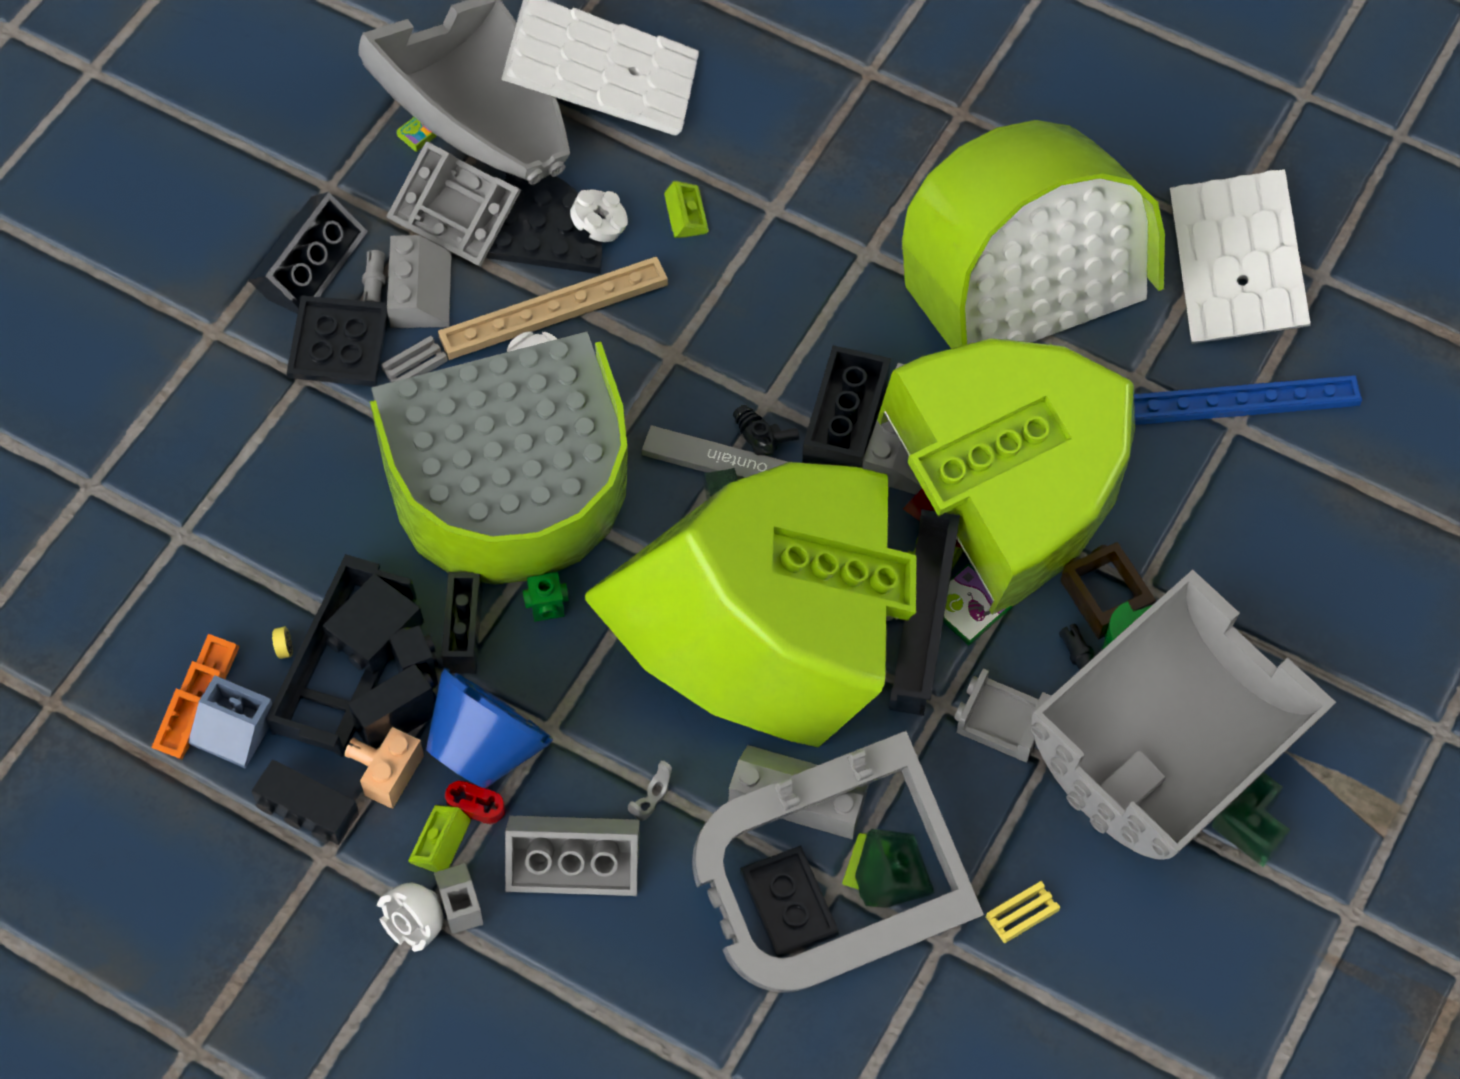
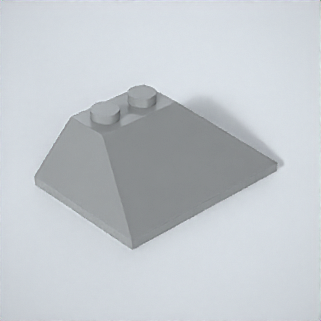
[386,141,521,267]

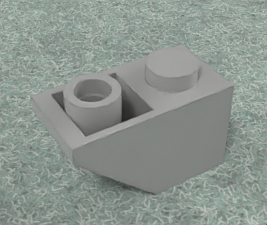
[434,863,484,934]

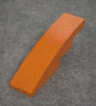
[151,634,240,759]

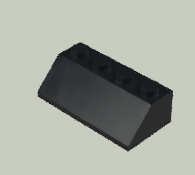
[248,192,368,314]

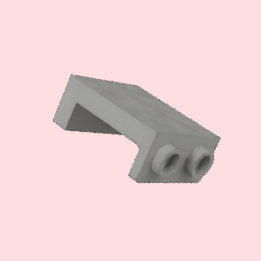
[954,668,1051,763]

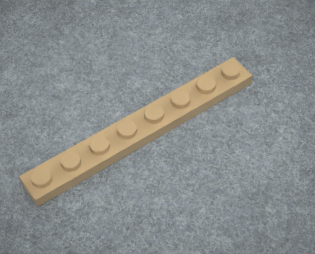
[438,256,668,360]

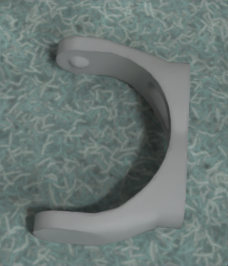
[628,761,672,821]

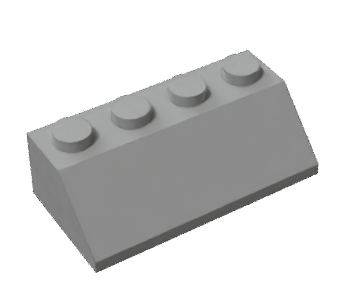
[729,745,870,840]
[505,816,640,896]

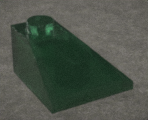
[855,829,935,908]

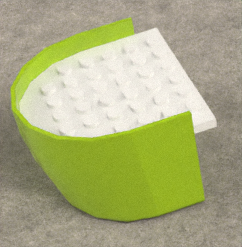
[902,120,1165,349]

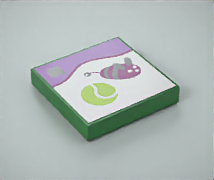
[943,564,1012,646]

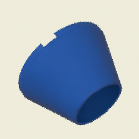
[426,668,553,788]

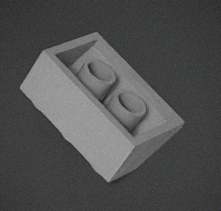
[387,235,452,328]

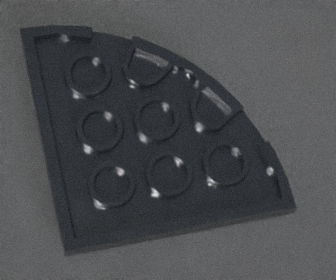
[487,173,602,274]

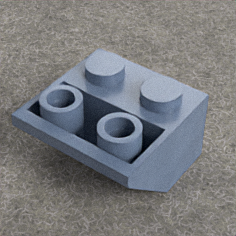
[188,675,273,769]

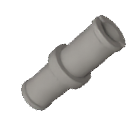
[362,250,386,303]

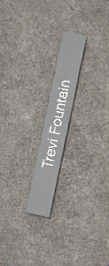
[642,425,788,481]

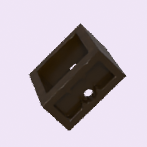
[1060,542,1156,640]

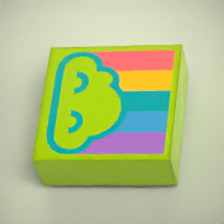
[396,117,437,152]

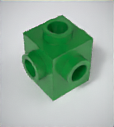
[522,572,569,622]

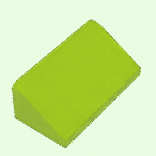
[664,181,709,238]
[408,805,471,872]

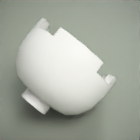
[377,883,443,952]

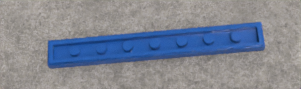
[1134,375,1362,425]

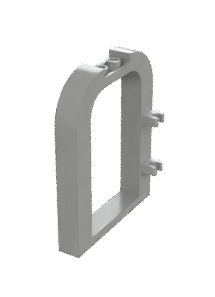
[692,731,984,992]

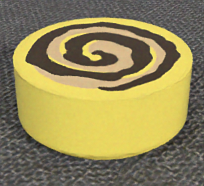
[272,626,293,659]

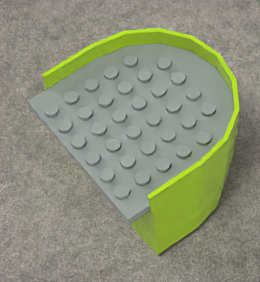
[370,331,627,585]

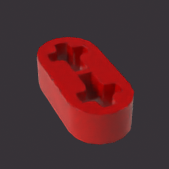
[445,781,505,824]

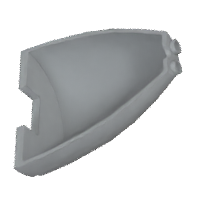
[359,0,570,185]

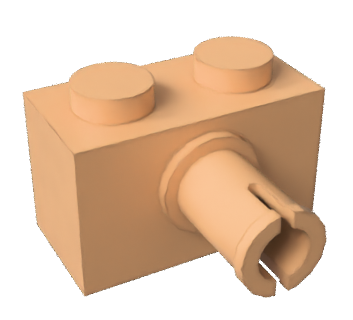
[345,727,424,809]

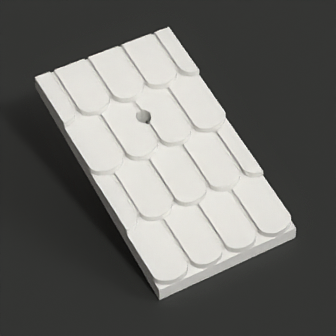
[501,0,699,136]
[1170,169,1311,344]

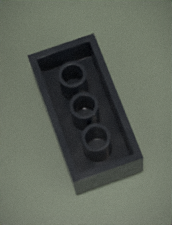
[802,345,891,468]

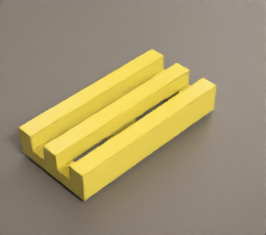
[986,881,1060,944]

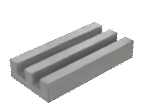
[381,336,448,382]

